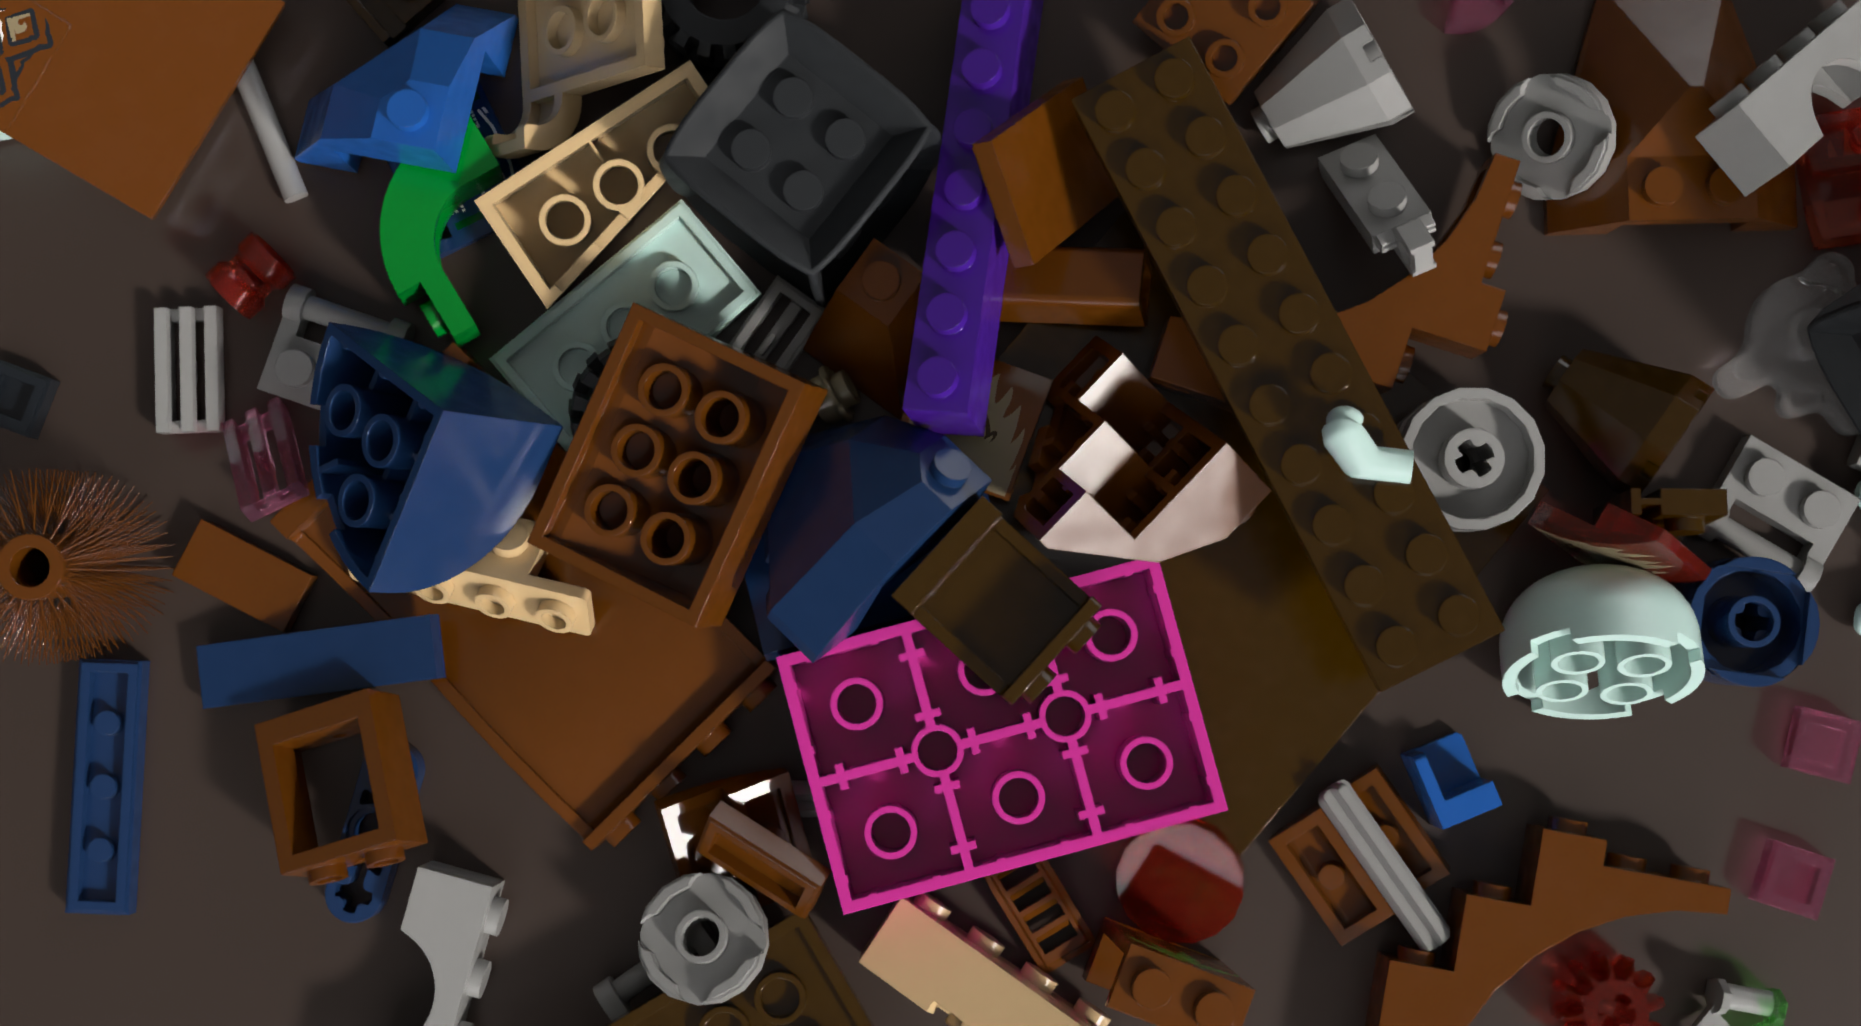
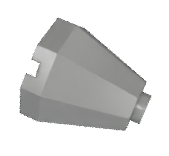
[1250,0,1415,149]

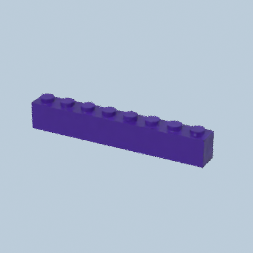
[902,0,1044,437]

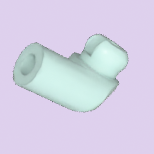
[1322,406,1414,484]

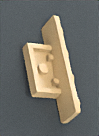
[348,518,595,636]

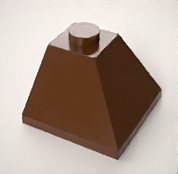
[803,238,922,420]

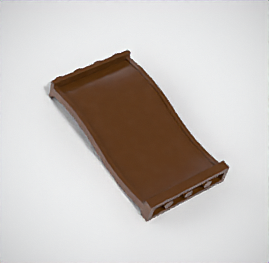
[270,342,779,851]

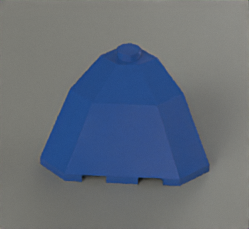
[294,4,519,173]

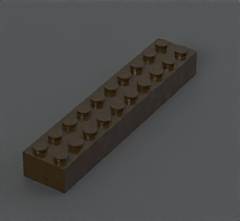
[1071,36,1505,692]

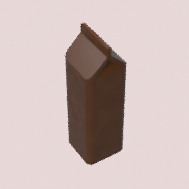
[1000,246,1153,327]

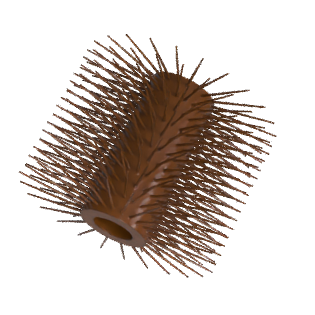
[0,468,176,667]

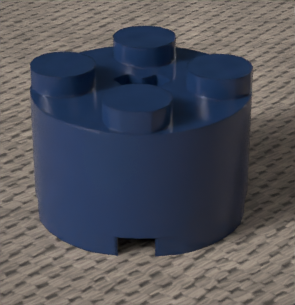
[1674,556,1820,687]

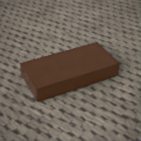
[172,519,318,632]
[696,800,832,919]

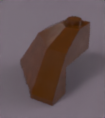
[1013,335,1272,563]

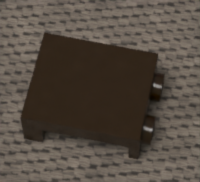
[891,495,1102,705]

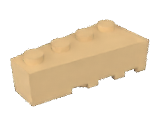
[474,60,708,309]
[859,892,1112,1026]

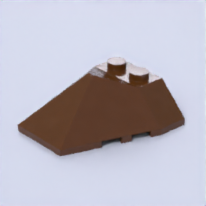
[1543,0,1798,236]

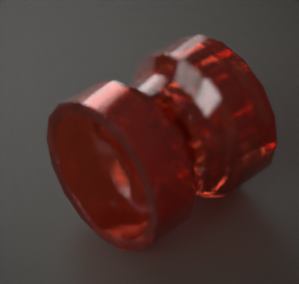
[205,231,297,320]

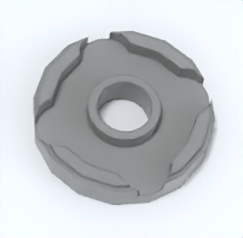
[1487,73,1616,200]
[638,872,769,1006]

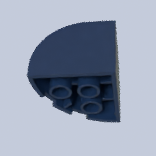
[309,322,563,593]

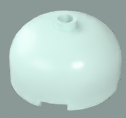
[1499,564,1705,720]

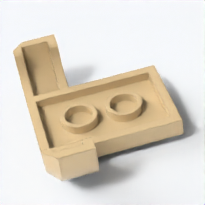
[485,0,665,159]

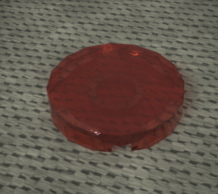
[1116,819,1244,943]

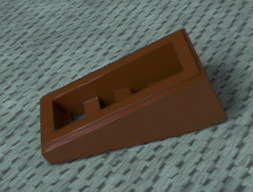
[983,859,1096,974]

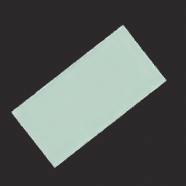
[489,199,763,452]

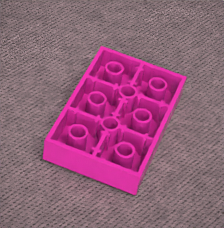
[776,560,1228,915]

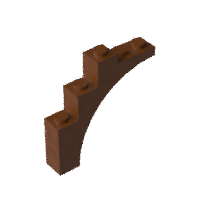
[1147,153,1523,412]
[1365,815,1731,1026]

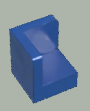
[1400,732,1503,830]

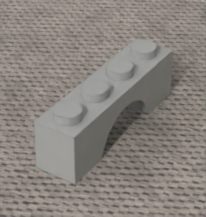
[1695,0,1861,197]
[400,860,509,1026]

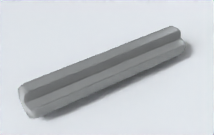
[1318,779,1450,952]

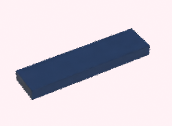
[196,614,446,709]
[65,658,150,915]

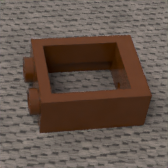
[254,688,428,886]

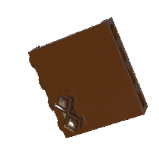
[0,0,285,220]

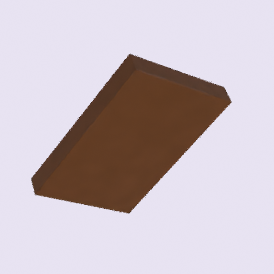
[972,76,1118,268]

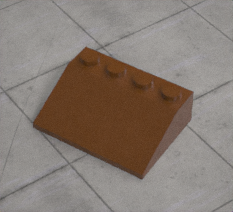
[527,302,828,628]

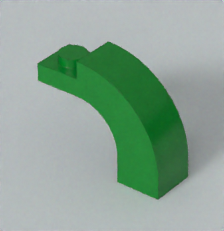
[380,116,504,346]

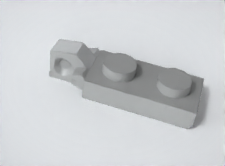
[1318,134,1437,277]

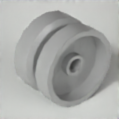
[1397,388,1545,532]

